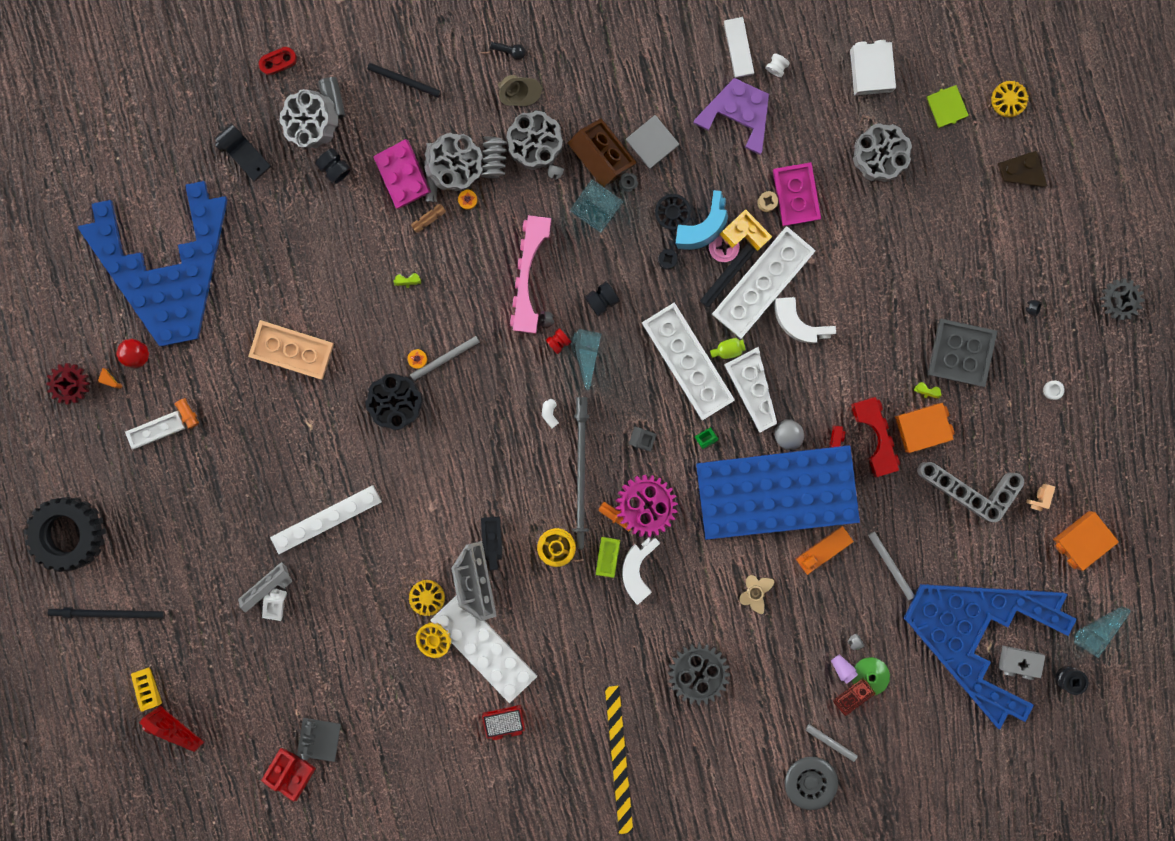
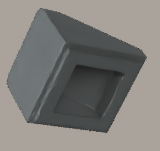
[629,427,657,452]

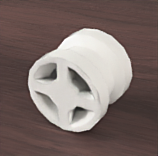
[766,54,790,77]

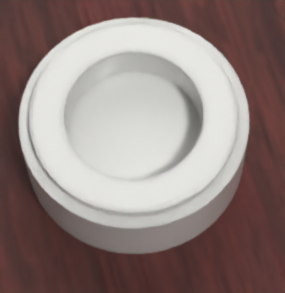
[1043,381,1064,400]

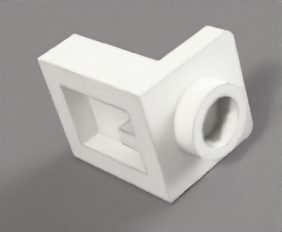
[262,589,287,621]

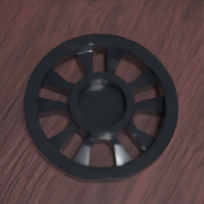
[655,194,691,230]

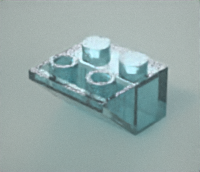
[569,179,623,233]

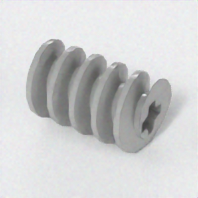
[481,136,507,178]

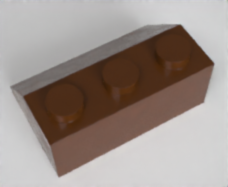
[568,118,637,188]

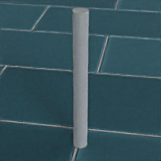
[410,336,480,381]
[868,531,915,600]

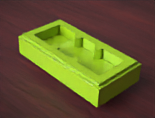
[595,537,620,578]

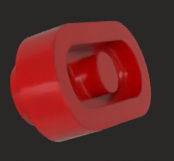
[259,47,297,75]

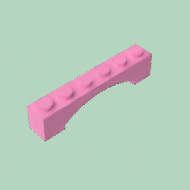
[510,215,551,334]

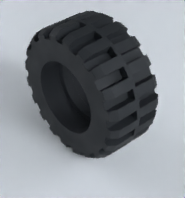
[24,497,106,572]

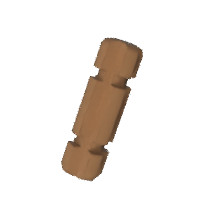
[411,204,446,233]

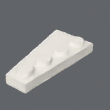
[724,347,777,432]

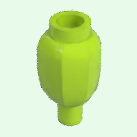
[710,338,746,359]

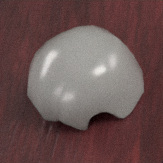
[774,419,804,450]

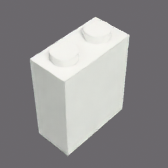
[850,40,896,96]

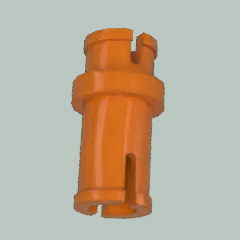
[174,398,199,429]

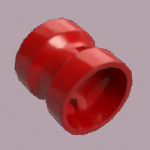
[545,328,572,355]

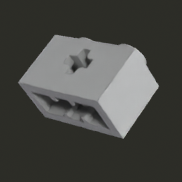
[998,645,1045,680]

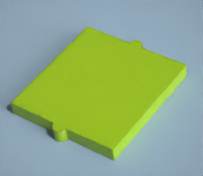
[926,85,969,128]

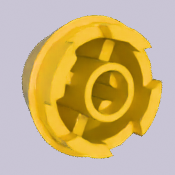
[537,528,576,567]

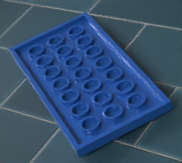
[696,445,860,540]

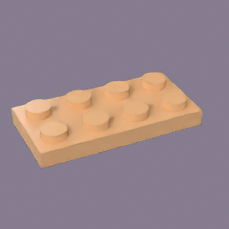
[248,320,334,380]

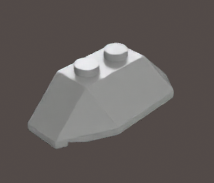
[451,541,496,621]

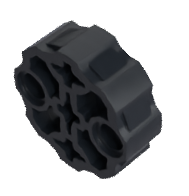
[365,374,424,430]

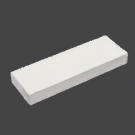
[724,17,754,78]
[125,411,187,450]

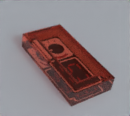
[833,678,875,716]

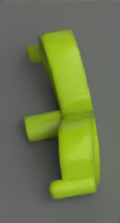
[393,273,421,288]
[914,382,942,399]

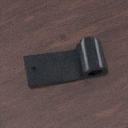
[214,123,271,182]

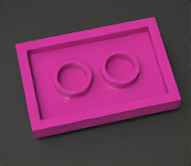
[373,139,431,209]
[773,162,821,226]

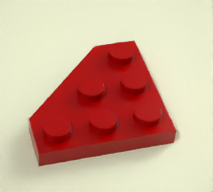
[139,706,204,752]

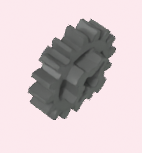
[1100,278,1145,321]

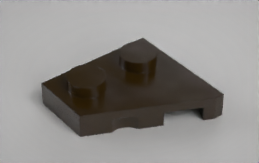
[998,151,1048,188]

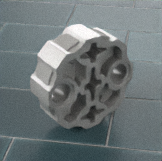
[280,89,338,149]
[506,111,563,170]
[853,123,912,182]
[424,133,483,191]

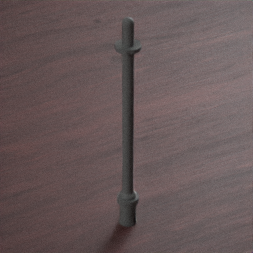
[572,397,589,550]

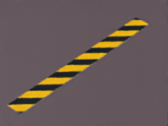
[605,686,633,834]

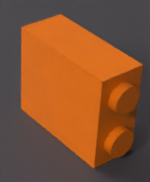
[895,403,955,453]
[1053,511,1119,571]

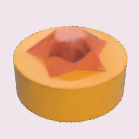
[458,190,478,210]
[408,349,427,369]

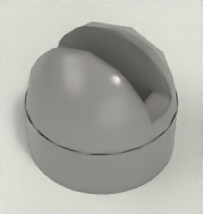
[548,164,564,180]
[848,633,864,650]

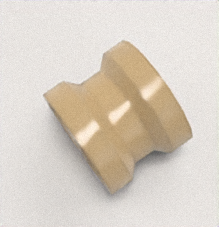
[757,191,778,212]

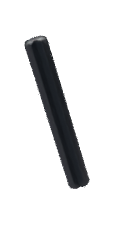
[700,244,755,307]

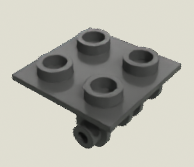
[297,718,341,762]

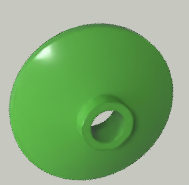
[852,657,890,696]

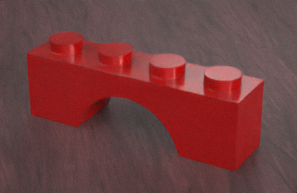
[851,397,900,477]

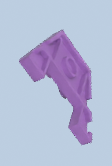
[693,78,769,155]

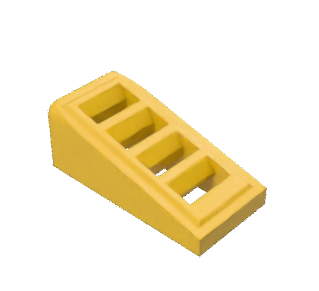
[131,667,162,712]

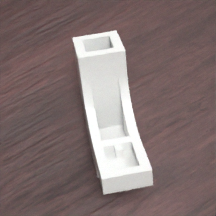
[774,297,836,343]
[622,536,660,605]

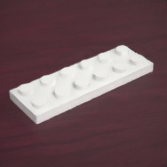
[712,226,816,339]
[642,303,735,420]
[430,595,537,703]

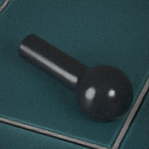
[489,41,526,60]

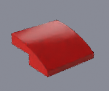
[261,748,316,802]

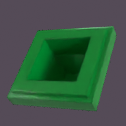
[694,427,719,449]

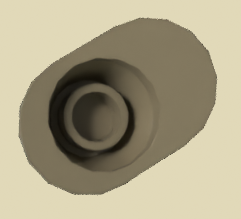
[498,75,542,106]

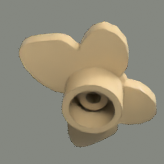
[739,575,774,614]

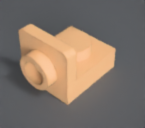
[1026,484,1055,511]

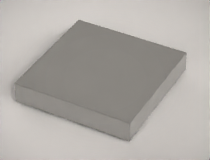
[626,115,679,169]

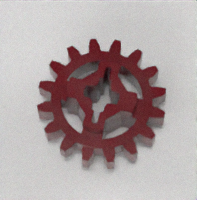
[46,363,90,405]

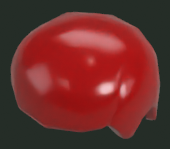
[116,338,149,369]

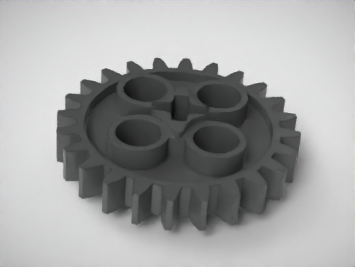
[668,642,730,706]

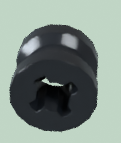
[658,249,678,270]

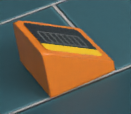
[98,368,122,389]

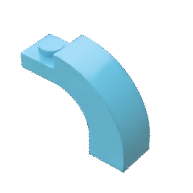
[676,190,728,250]

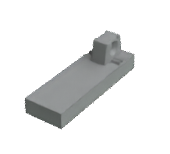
[238,562,292,613]

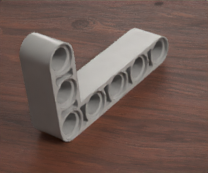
[917,462,1024,522]

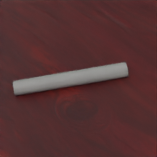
[805,724,857,762]

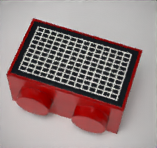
[482,705,525,740]

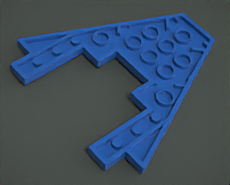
[78,181,228,347]
[904,584,1077,729]

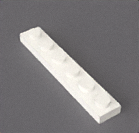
[270,485,382,554]

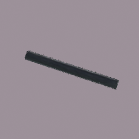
[367,63,441,98]

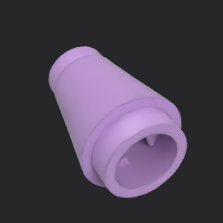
[831,654,858,684]

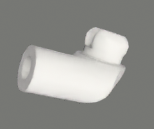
[542,399,559,428]

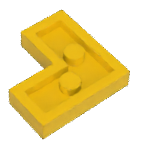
[719,209,772,251]

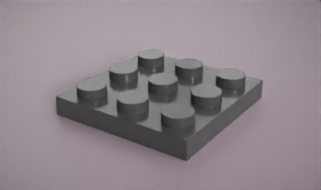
[927,319,997,387]

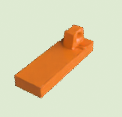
[795,526,854,575]

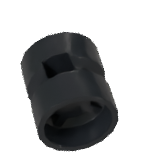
[315,148,352,185]
[584,281,620,317]
[1055,666,1089,695]

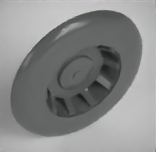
[785,757,838,810]

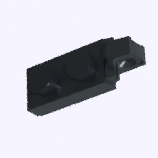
[481,516,503,570]

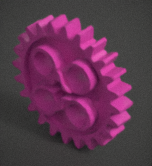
[615,475,678,537]

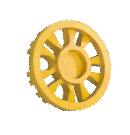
[991,81,1028,117]
[409,580,445,616]
[416,622,452,658]

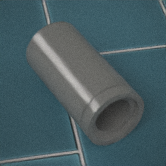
[318,77,346,119]

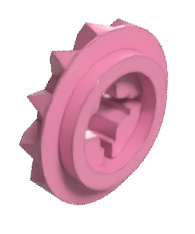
[709,235,740,262]

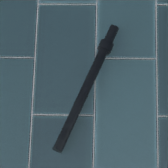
[48,607,165,619]

